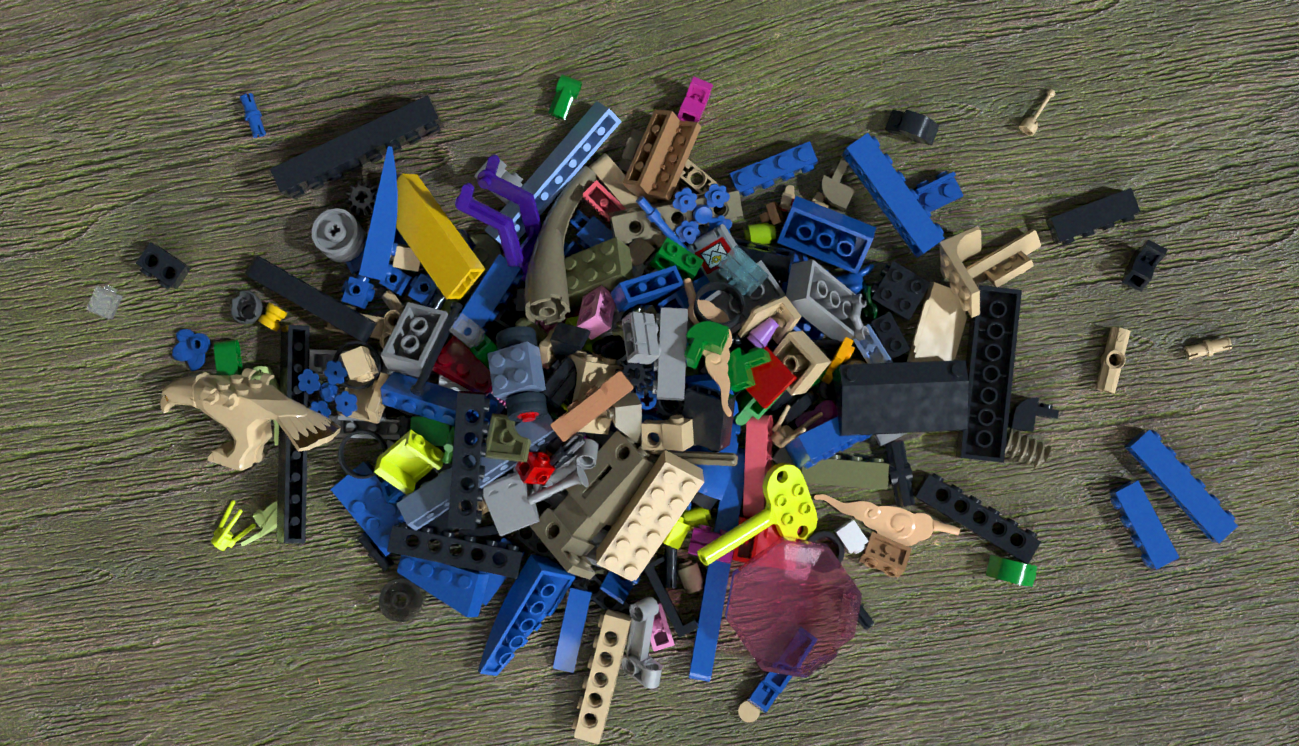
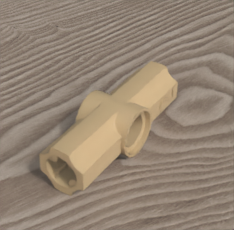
[1095,326,1131,394]

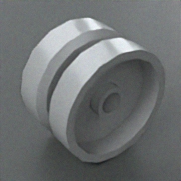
[312,208,366,263]

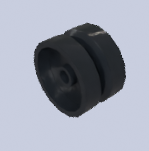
[768,389,819,426]

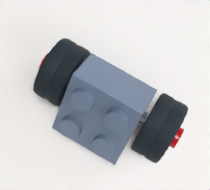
[487,326,548,422]

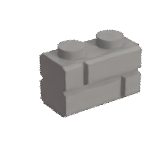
[622,312,661,364]

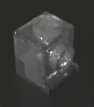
[448,313,485,348]

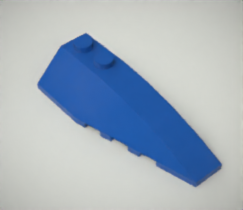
[359,146,398,281]
[478,554,575,676]

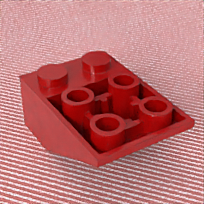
[732,516,802,570]

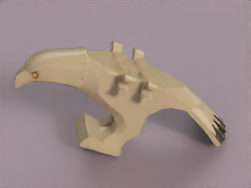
[160,368,341,470]

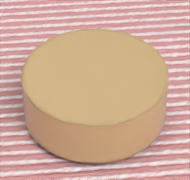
[738,700,760,722]

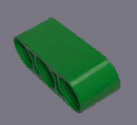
[214,340,243,375]

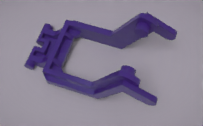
[455,154,542,282]

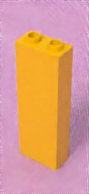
[396,173,485,299]

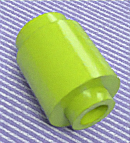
[744,222,776,244]

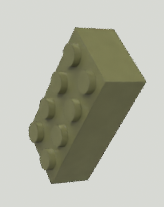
[564,237,634,310]

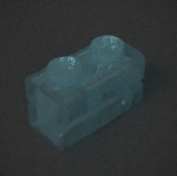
[718,245,769,296]

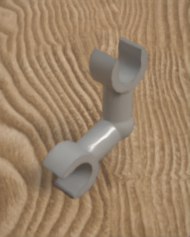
[850,294,869,341]

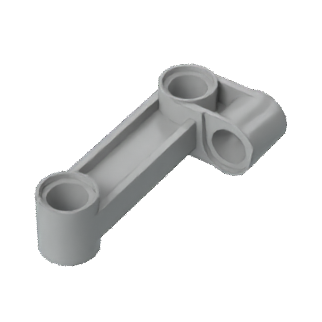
[533,439,598,508]
[621,597,662,689]

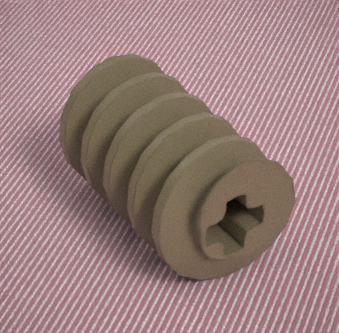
[1005,428,1051,469]

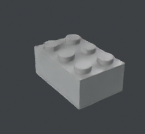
[381,302,448,377]

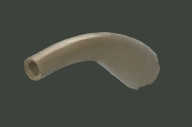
[524,166,597,325]

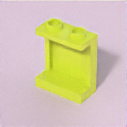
[374,430,444,495]

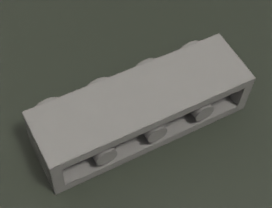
[653,308,688,401]

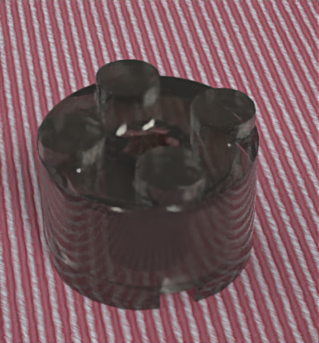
[379,576,426,622]

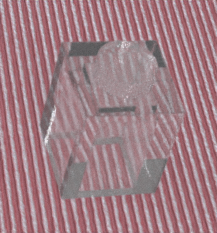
[86,284,123,319]

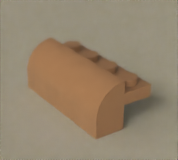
[623,109,701,203]

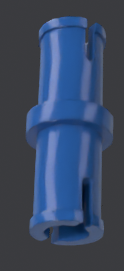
[240,93,266,138]

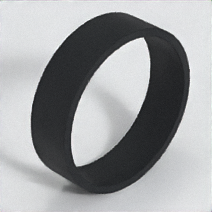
[693,281,744,329]
[333,341,383,389]
[338,430,388,479]

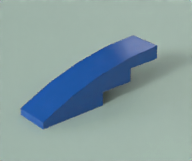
[553,587,592,673]
[747,627,818,713]

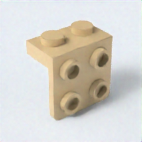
[738,296,802,344]

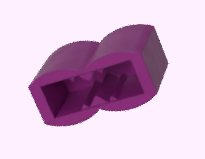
[793,400,838,434]

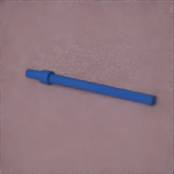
[636,196,705,277]

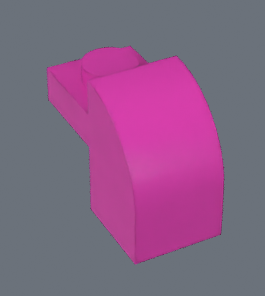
[677,76,713,123]

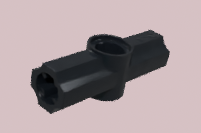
[885,440,915,507]

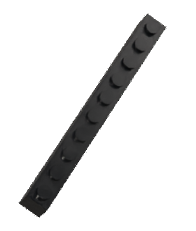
[277,324,310,544]

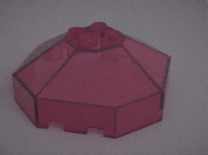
[725,536,862,678]

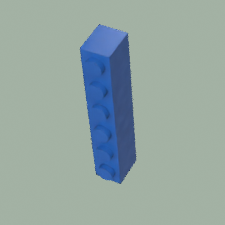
[1125,429,1238,544]

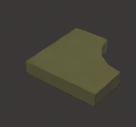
[485,413,531,462]

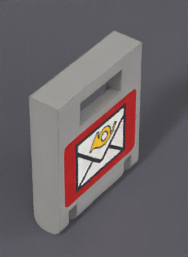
[687,224,751,283]

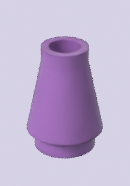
[747,317,779,348]

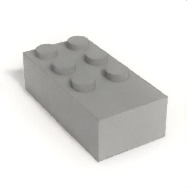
[786,259,863,342]

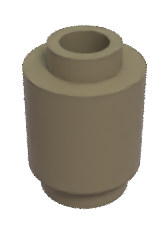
[677,560,704,594]

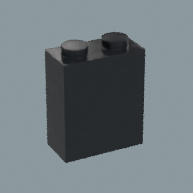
[683,384,736,452]

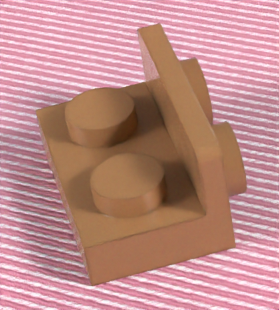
[859,532,912,578]

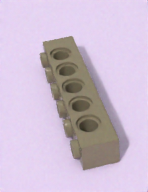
[608,187,743,244]

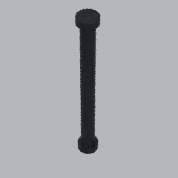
[410,302,464,396]

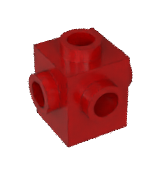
[515,452,555,485]

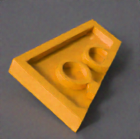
[821,337,855,384]

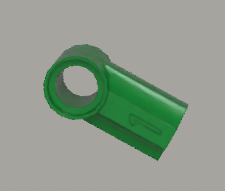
[548,74,582,120]

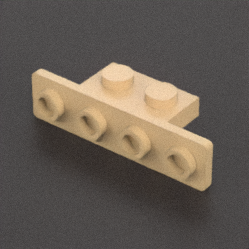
[966,229,1041,287]

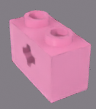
[651,601,675,652]

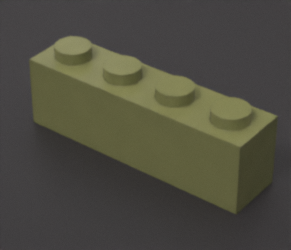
[800,455,889,490]

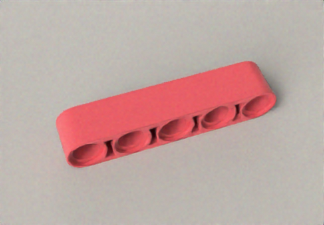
[743,415,773,518]

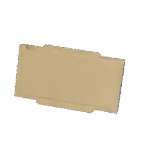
[907,282,967,362]

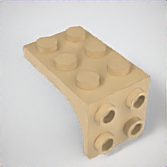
[940,226,981,318]
[567,350,624,435]

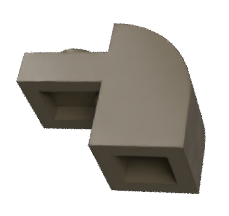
[820,160,855,212]

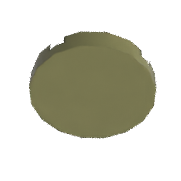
[465,234,502,277]

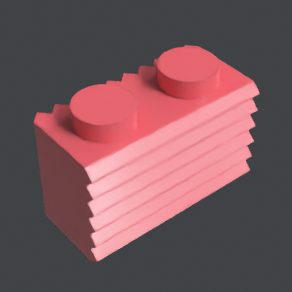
[583,180,626,224]

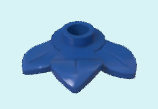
[172,329,211,371]

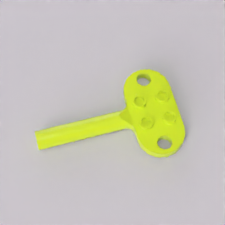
[697,463,818,566]

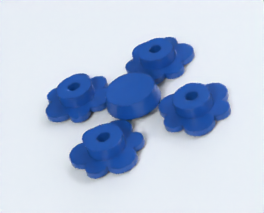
[673,183,732,244]
[298,361,357,418]

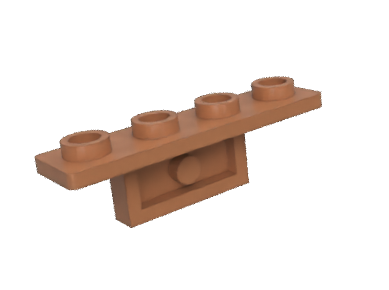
[551,371,634,442]

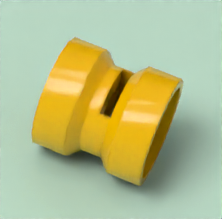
[258,302,288,331]

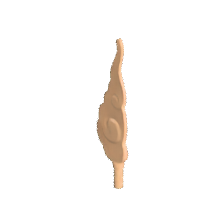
[683,278,732,417]
[814,494,960,546]

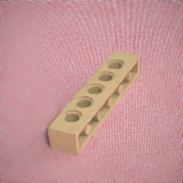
[572,609,632,744]

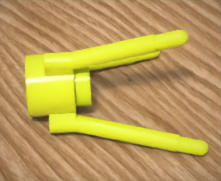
[211,500,256,551]

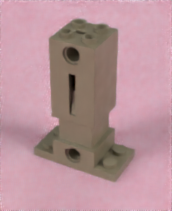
[529,430,659,580]

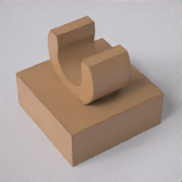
[759,202,785,225]

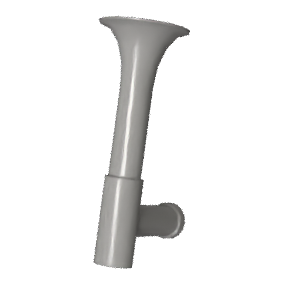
[527,466,589,505]

